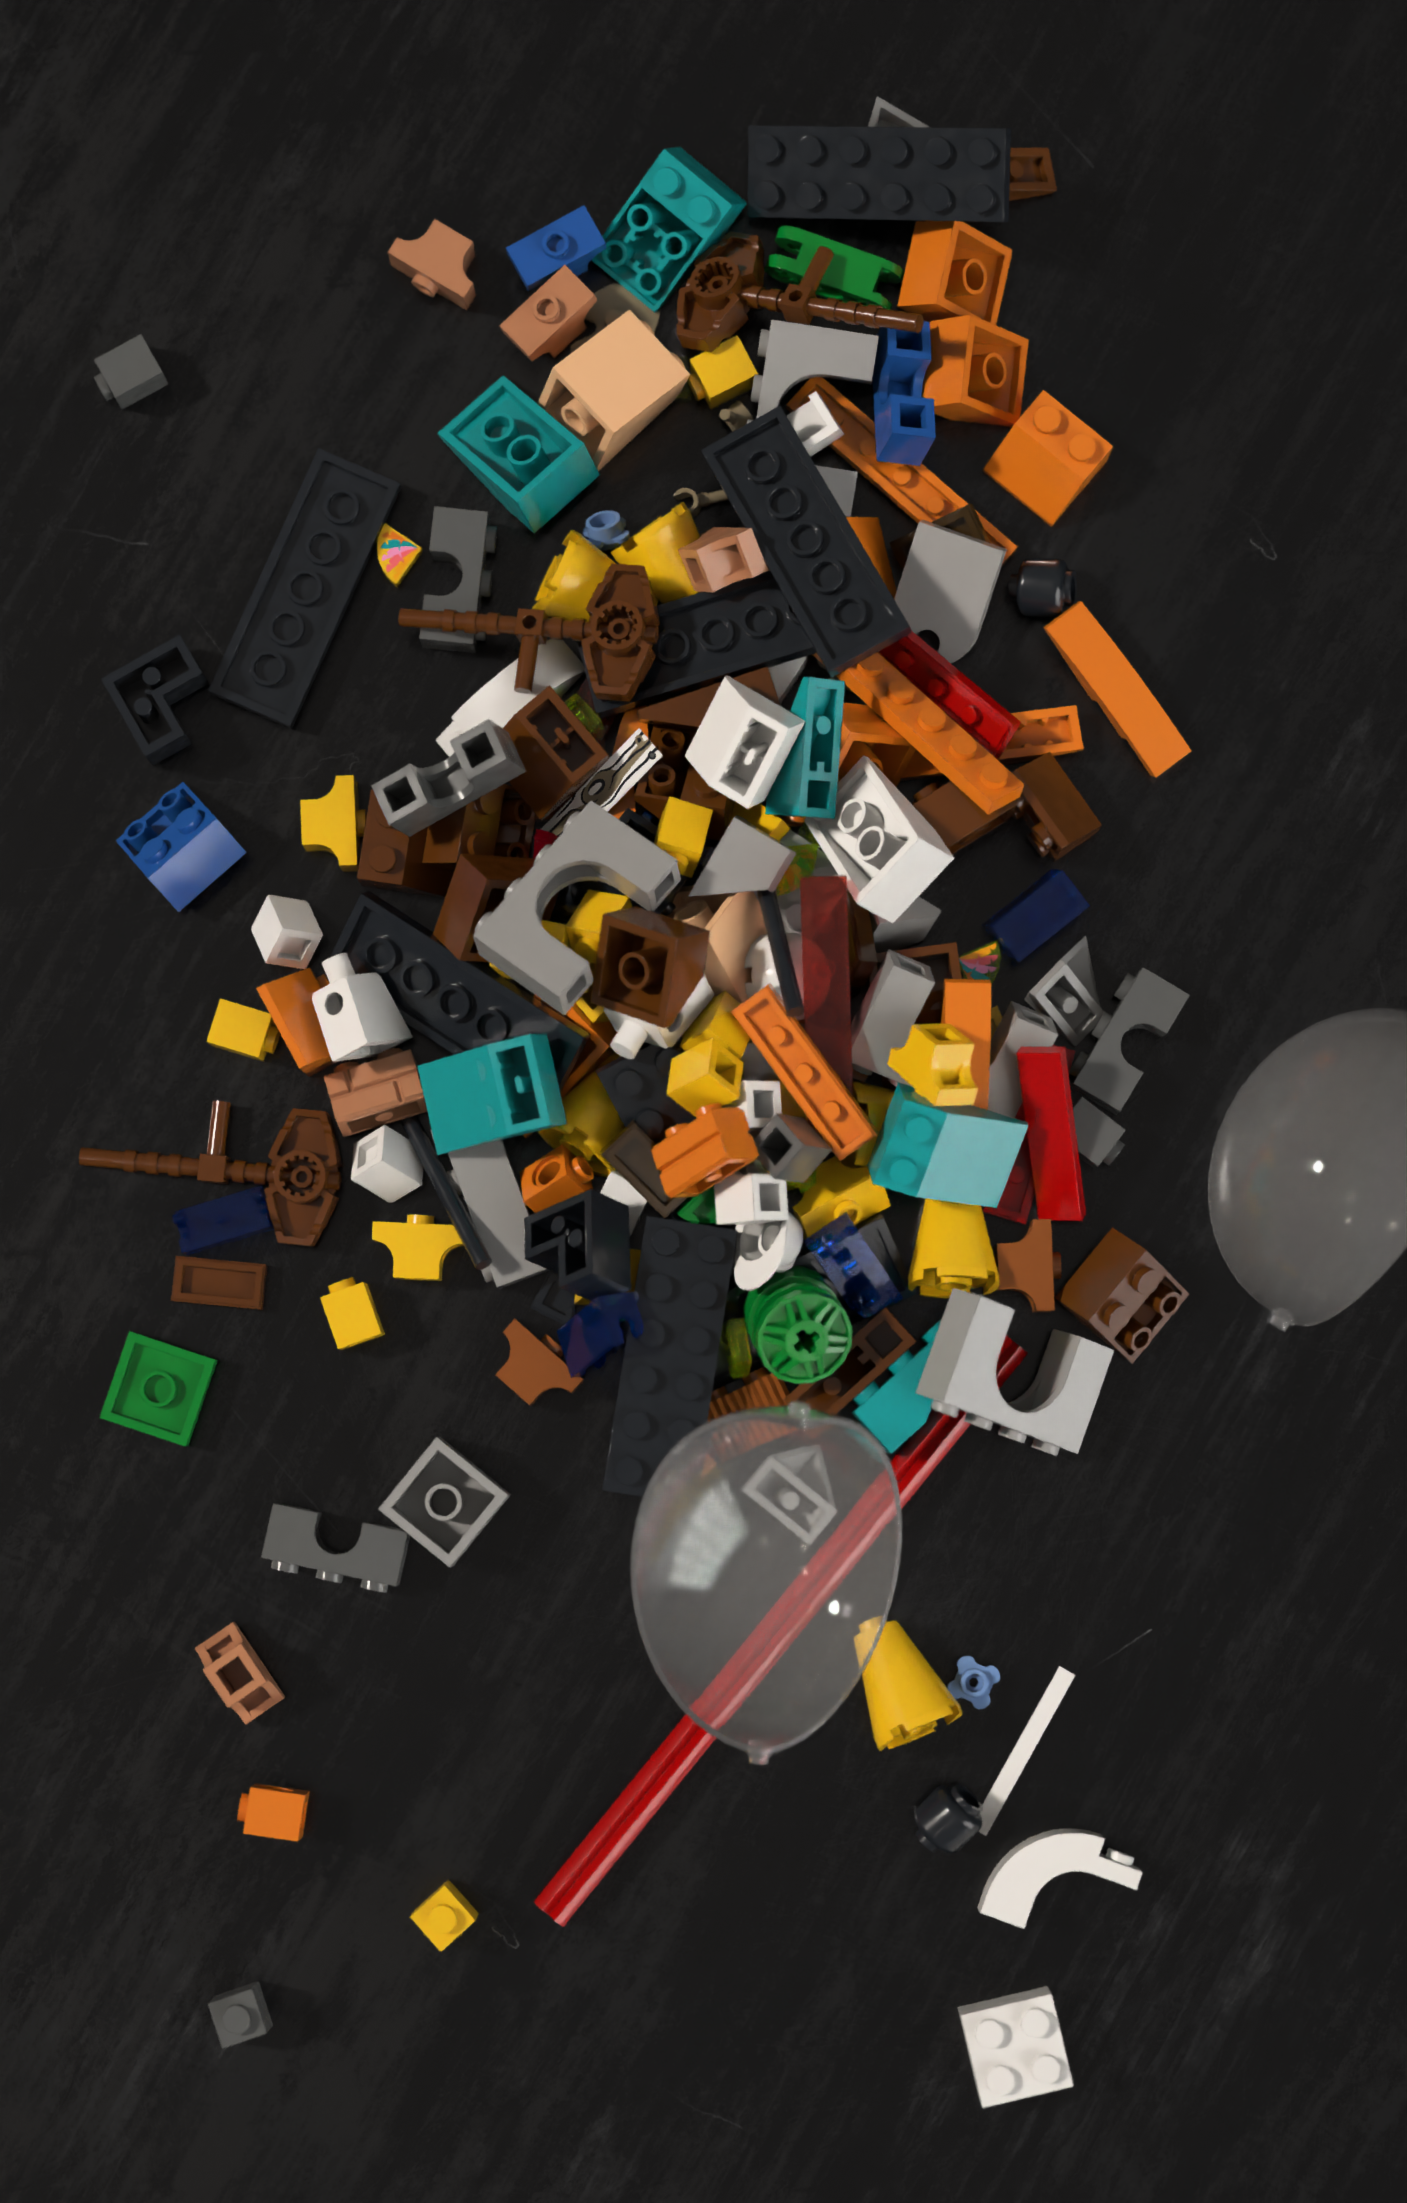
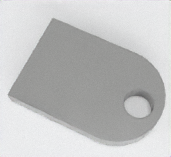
[894,520,1007,663]

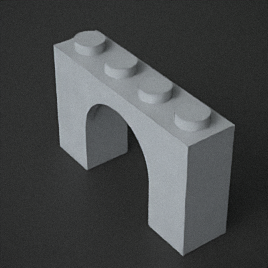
[747,319,879,517]
[473,801,681,1015]
[841,949,1058,1118]
[916,1288,1114,1456]

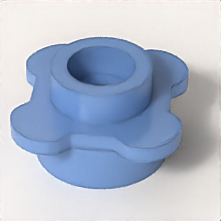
[583,510,630,550]
[947,1655,1000,1709]

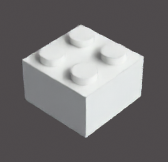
[958,1986,1073,2108]

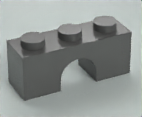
[419,506,497,653]
[371,719,526,837]
[1068,967,1190,1115]
[261,1503,410,1593]

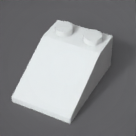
[804,755,954,923]

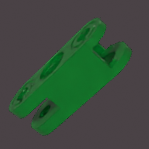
[764,225,905,310]

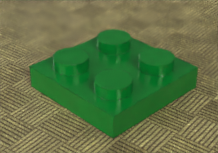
[99,1331,218,1447]

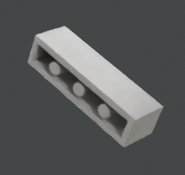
[430,1129,549,1289]

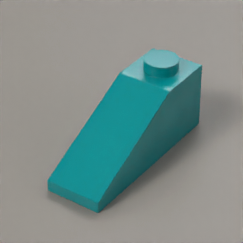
[765,677,845,819]

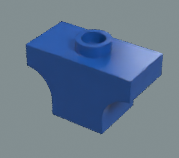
[506,205,606,291]

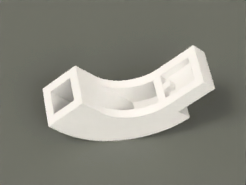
[436,639,585,757]
[977,1828,1143,1929]

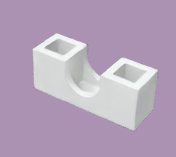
[714,1081,788,1225]

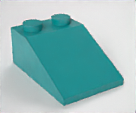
[438,375,600,533]
[867,1082,1029,1208]

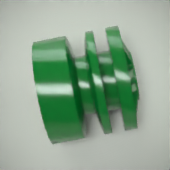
[742,1266,852,1384]

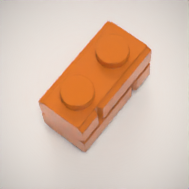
[651,1103,759,1198]

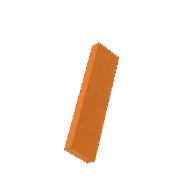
[731,983,879,1161]

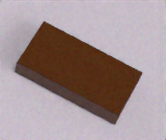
[171,1256,268,1310]

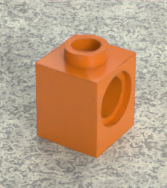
[519,1144,594,1213]
[237,1783,310,1842]

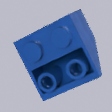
[116,782,247,912]

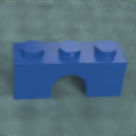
[873,321,936,466]

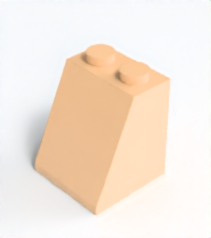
[537,309,690,471]
[667,885,767,1004]

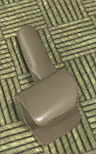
[718,400,754,432]
[673,488,728,518]

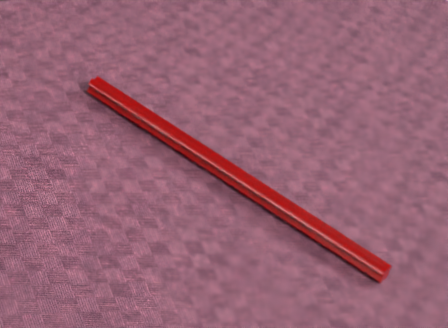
[534,1335,1028,1927]

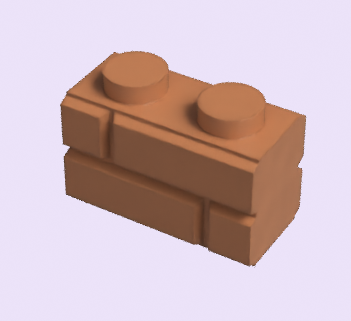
[324,1048,427,1137]

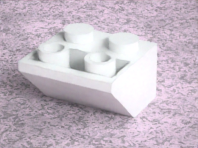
[685,675,805,809]

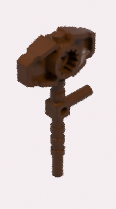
[676,231,924,352]
[398,564,660,702]
[79,1101,342,1247]

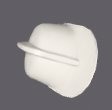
[734,1211,803,1291]

